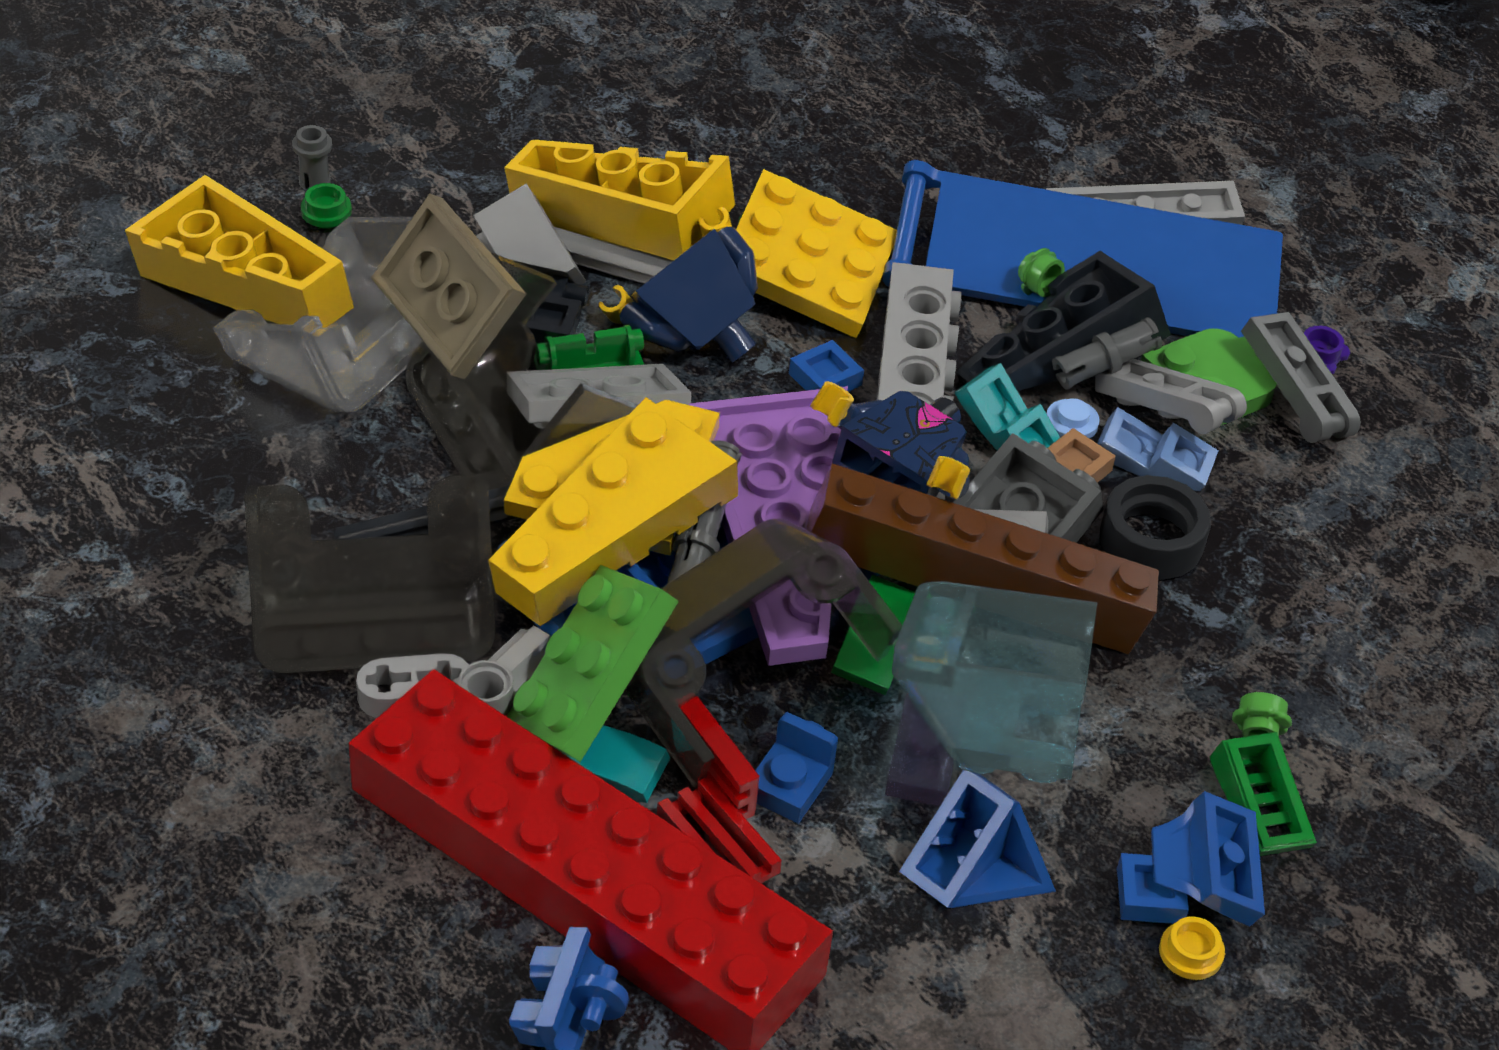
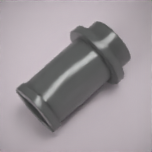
[292,125,332,189]

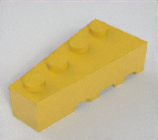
[504,140,735,261]
[125,175,354,337]
[489,397,738,626]

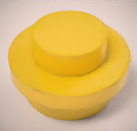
[1159,917,1225,980]

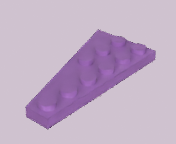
[689,386,848,666]

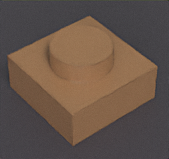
[1048,428,1116,483]

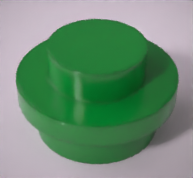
[301,183,352,229]

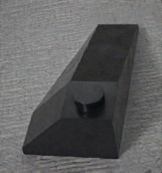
[956,251,1171,391]

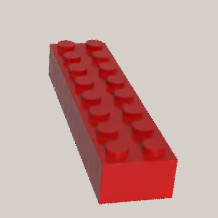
[348,669,833,1050]

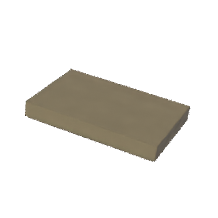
[371,194,527,379]

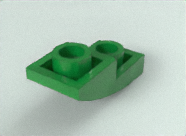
[831,575,925,695]

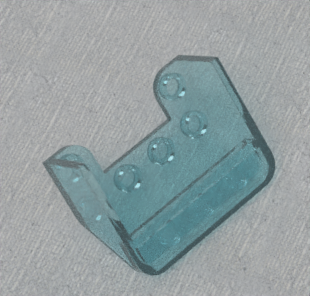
[892,581,1097,783]

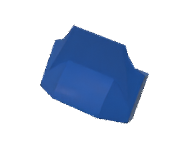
[1151,791,1265,927]

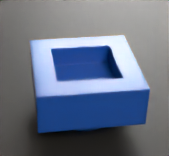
[789,340,864,392]
[1117,853,1189,924]

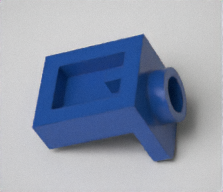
[755,712,838,824]

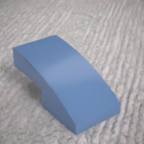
[1097,407,1219,491]

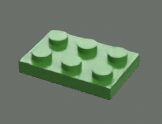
[507,565,679,762]

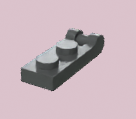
[1241,312,1361,443]

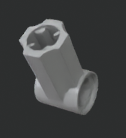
[458,625,551,716]

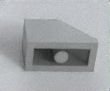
[474,184,586,284]

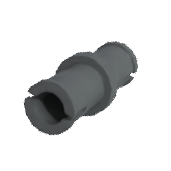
[1052,317,1162,389]

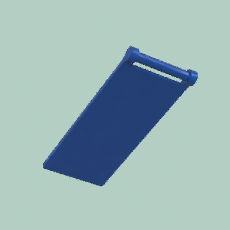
[883,160,1283,338]

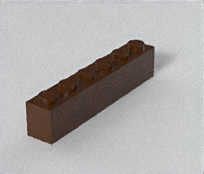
[803,463,1159,654]

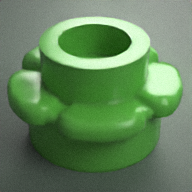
[1018,248,1065,297]
[1232,692,1292,737]

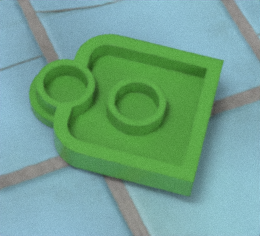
[1141,329,1277,426]

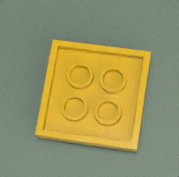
[736,169,897,338]

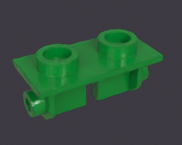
[531,325,644,370]

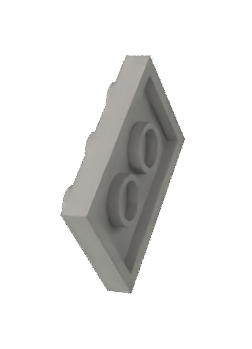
[507,364,691,429]

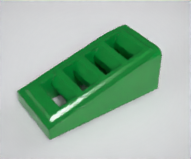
[1209,732,1317,856]

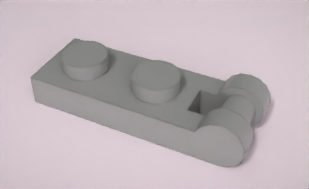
[1095,359,1247,434]

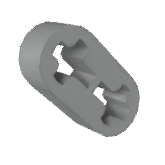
[356,653,469,718]

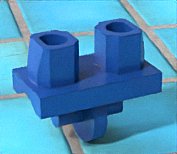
[509,927,629,1050]

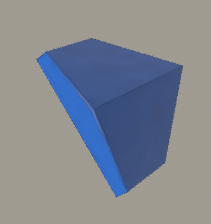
[899,766,1056,908]

